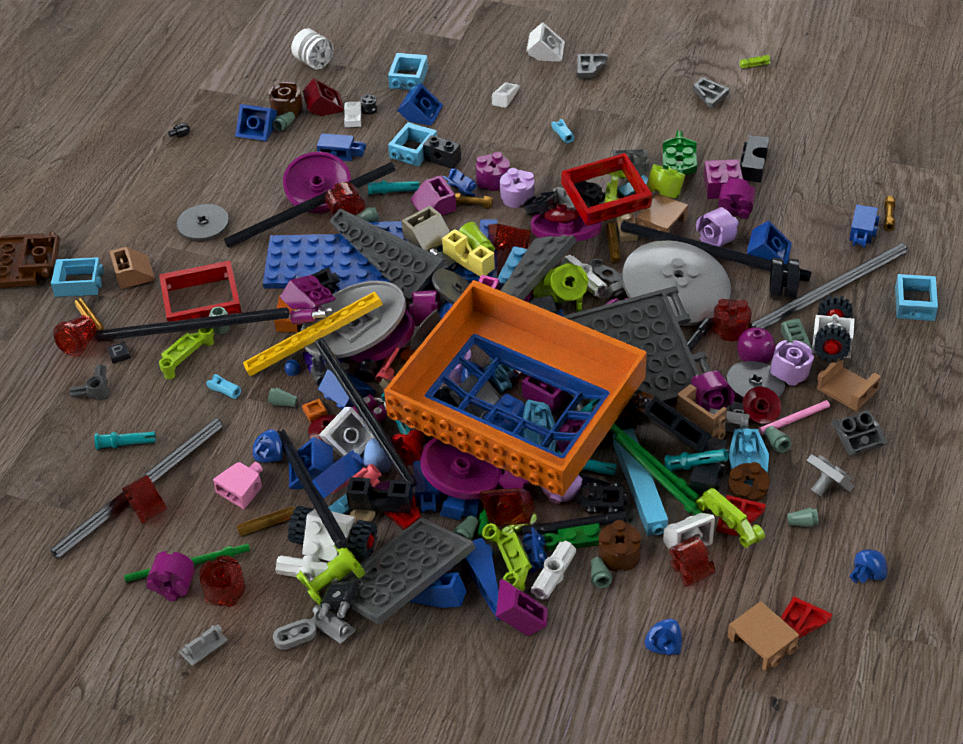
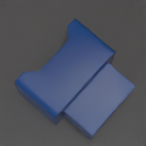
[440,494,480,521]

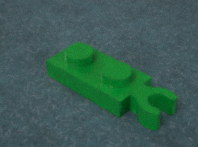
[544,523,601,551]

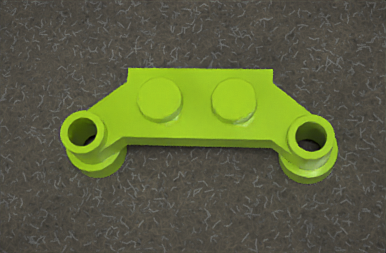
[604,170,626,203]
[159,328,214,379]
[696,488,765,548]
[482,523,532,592]

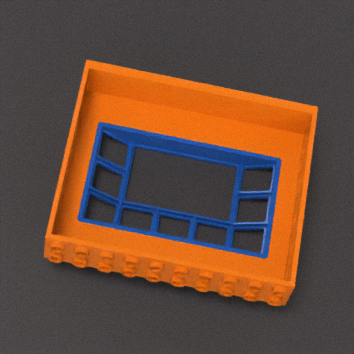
[384,280,647,496]

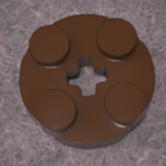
[728,462,770,502]

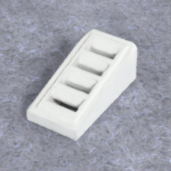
[492,83,519,108]

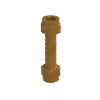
[455,193,493,208]
[883,196,896,231]

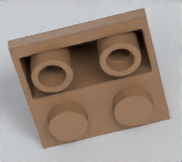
[109,247,155,289]

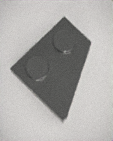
[577,54,608,79]
[693,77,730,109]

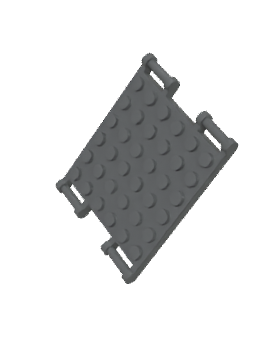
[562,286,710,412]

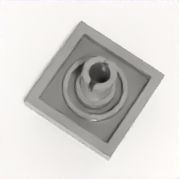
[807,454,855,497]

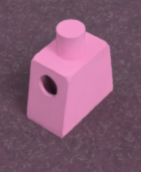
[213,462,263,510]

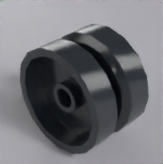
[769,258,800,299]

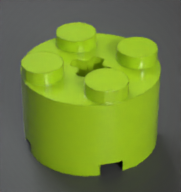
[646,164,685,198]

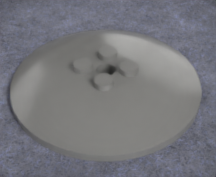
[622,241,731,326]
[301,281,406,359]

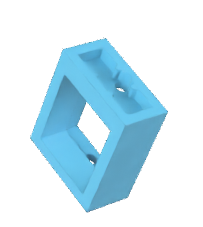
[388,53,428,90]
[388,122,437,167]
[51,257,104,297]
[895,274,938,321]

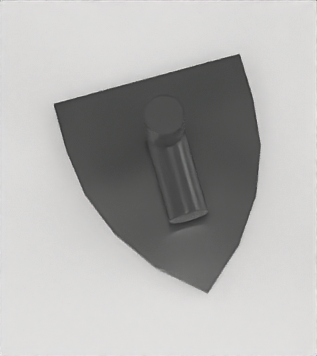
[409,309,441,350]

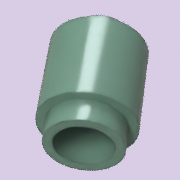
[209,307,230,335]

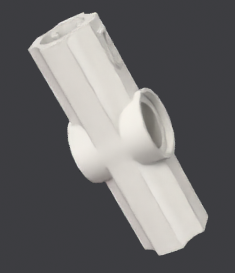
[561,255,607,298]
[531,541,576,600]
[275,555,338,583]

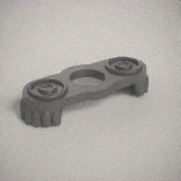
[589,258,622,284]

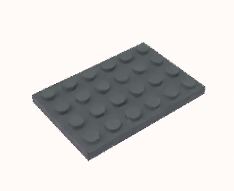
[337,517,476,625]

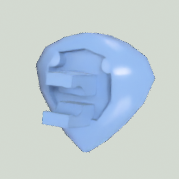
[363,438,392,473]

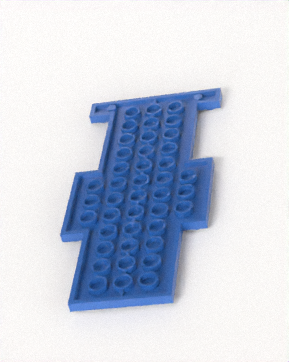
[263,219,498,299]

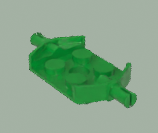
[663,130,697,176]

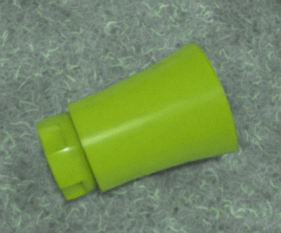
[459,222,495,252]

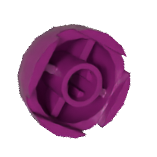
[737,327,775,363]

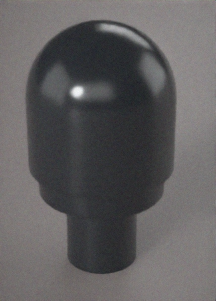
[168,123,190,138]

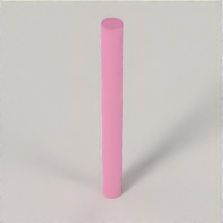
[759,400,830,435]

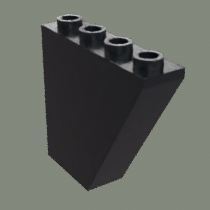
[627,389,712,453]

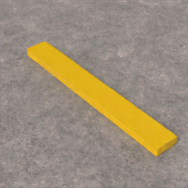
[243,291,383,376]

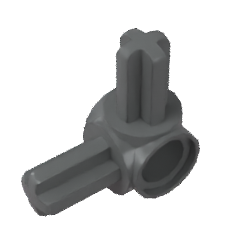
[311,353,349,387]
[70,364,110,401]

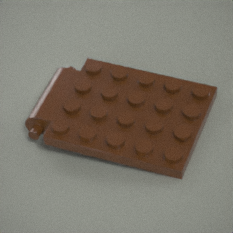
[0,232,61,288]

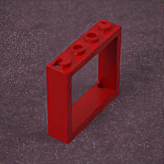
[561,153,652,226]
[159,260,242,322]

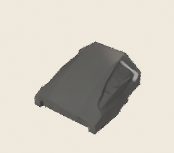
[613,148,649,176]
[449,374,502,419]
[830,410,887,456]

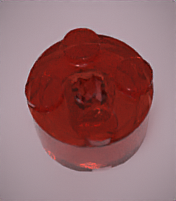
[325,182,365,216]
[712,299,752,342]
[121,475,167,524]
[669,536,715,587]
[199,556,246,607]

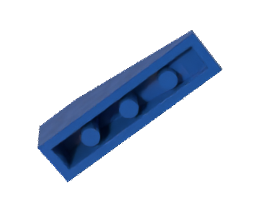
[312,450,364,498]
[461,537,501,621]
[409,572,467,608]

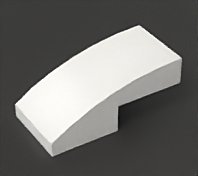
[344,102,361,127]

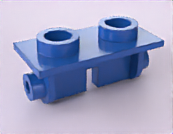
[443,168,477,196]
[523,527,547,572]

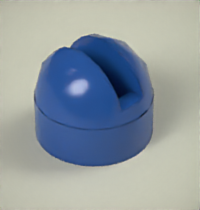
[284,359,300,376]

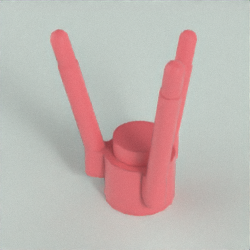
[375,347,399,384]
[331,464,382,494]

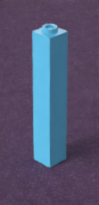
[613,428,668,536]

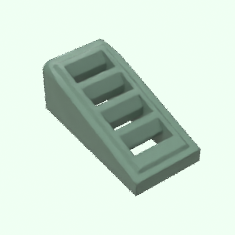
[781,319,812,349]

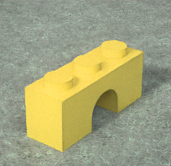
[442,229,495,277]

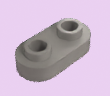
[273,619,316,650]

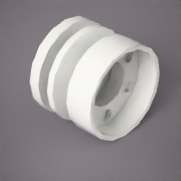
[291,28,333,69]

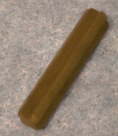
[606,223,620,263]
[75,298,104,334]
[237,506,295,536]

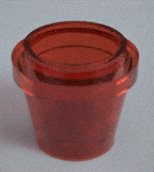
[53,315,97,357]

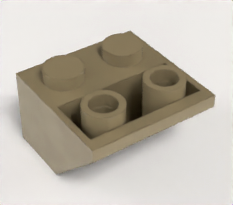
[402,206,450,252]

